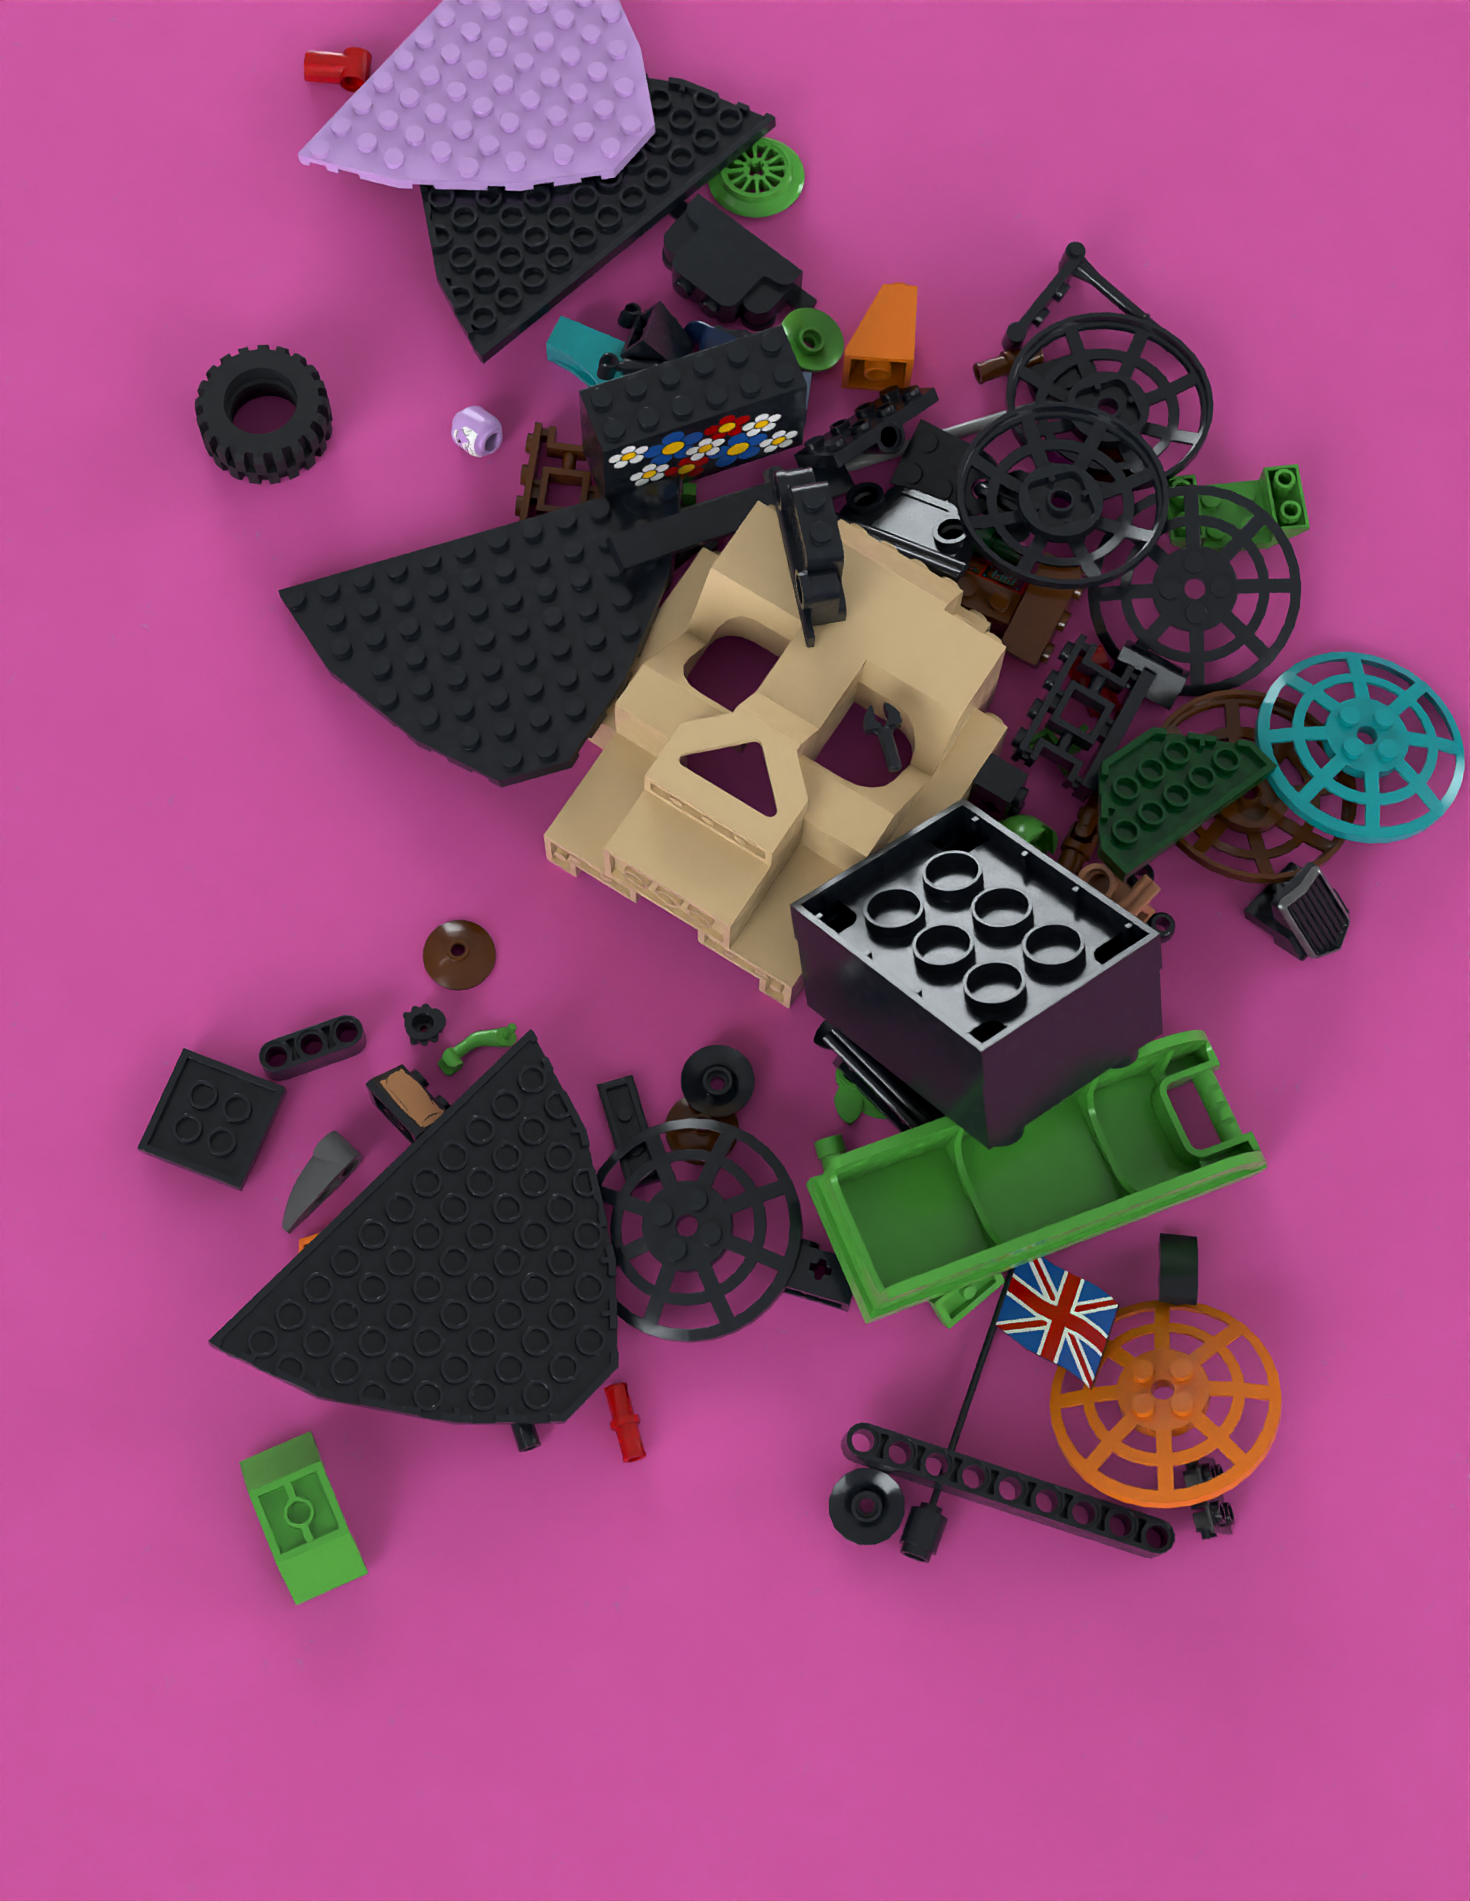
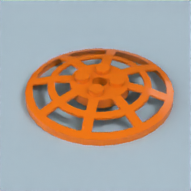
[1049,1300,1282,1508]

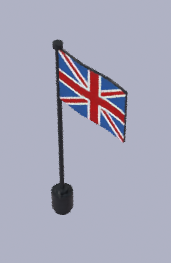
[899,1257,1119,1563]

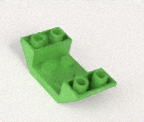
[1166,464,1310,552]
[239,1431,369,1605]

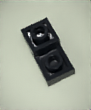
[1157,1233,1198,1305]

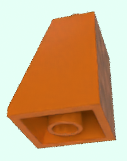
[841,282,918,391]

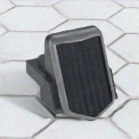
[1244,862,1350,962]

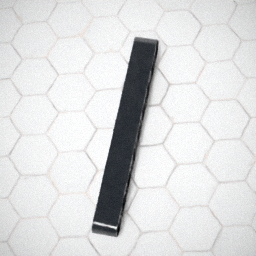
[841,1422,1175,1558]

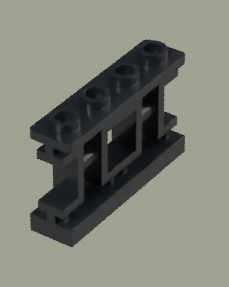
[1010,634,1155,802]

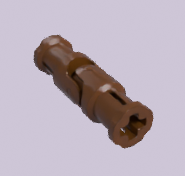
[1057,785,1098,876]

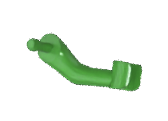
[438,1023,517,1076]

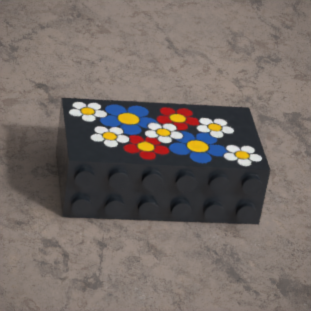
[579,325,807,498]

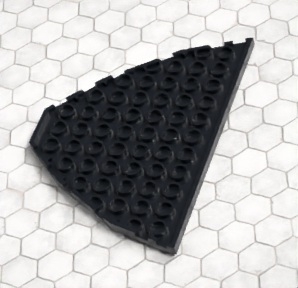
[420,73,776,364]
[278,475,684,788]
[208,1029,619,1425]

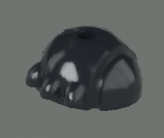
[403,1003,446,1046]

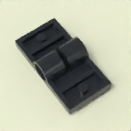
[794,385,939,468]

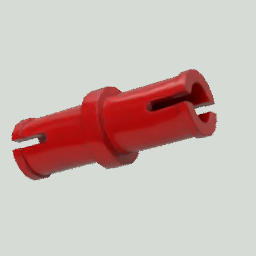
[603,1382,647,1463]

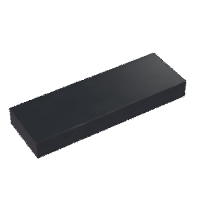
[597,1075,660,1189]

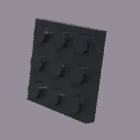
[137,1048,287,1192]

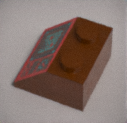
[955,555,1030,640]

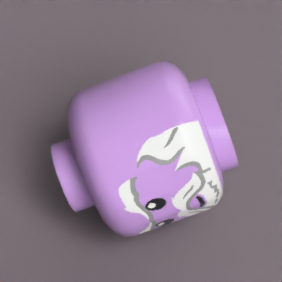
[451,405,503,457]

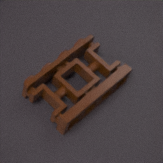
[515,422,601,521]

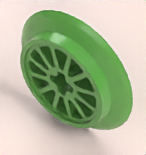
[708,137,805,218]

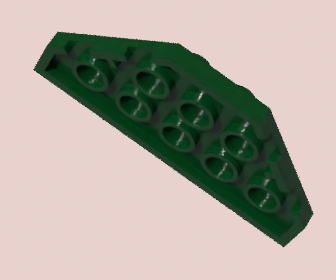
[1097,727,1277,882]

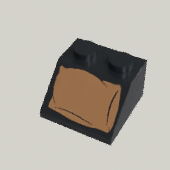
[365,1064,451,1144]

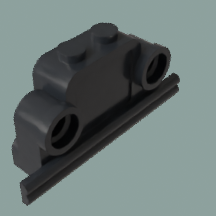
[662,193,817,332]
[768,466,847,648]
[835,482,974,581]
[822,1027,946,1132]

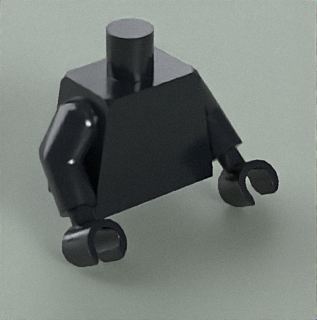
[597,301,694,381]

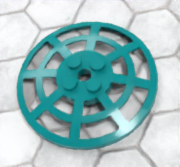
[1255,652,1465,844]

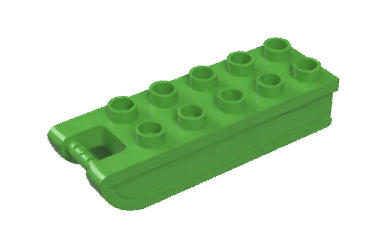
[806,1030,1267,1324]

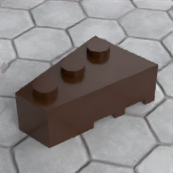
[1001,552,1085,669]

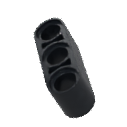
[259,1015,367,1081]

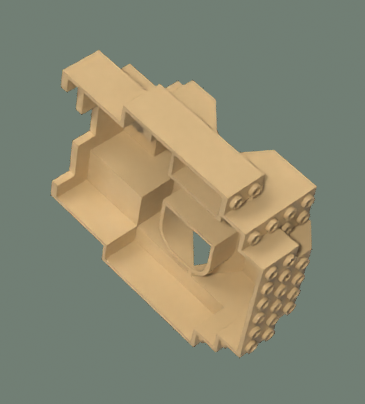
[544,501,1008,1009]

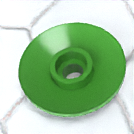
[781,308,844,372]

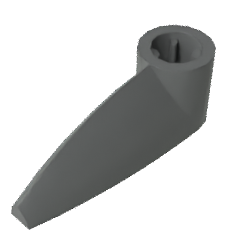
[282,1131,363,1234]

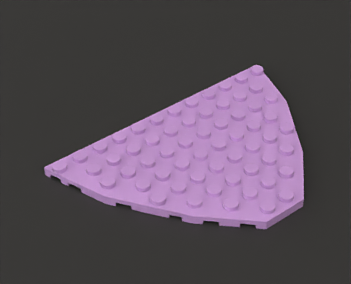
[298,0,655,191]

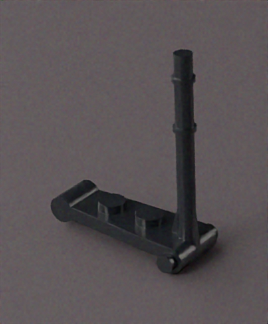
[1001,241,1168,352]

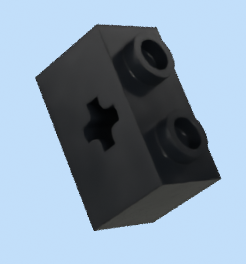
[968,753,1029,821]
[783,1239,853,1312]

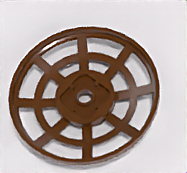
[1161,689,1357,884]

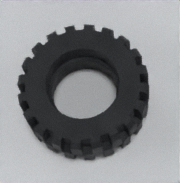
[195,345,333,484]

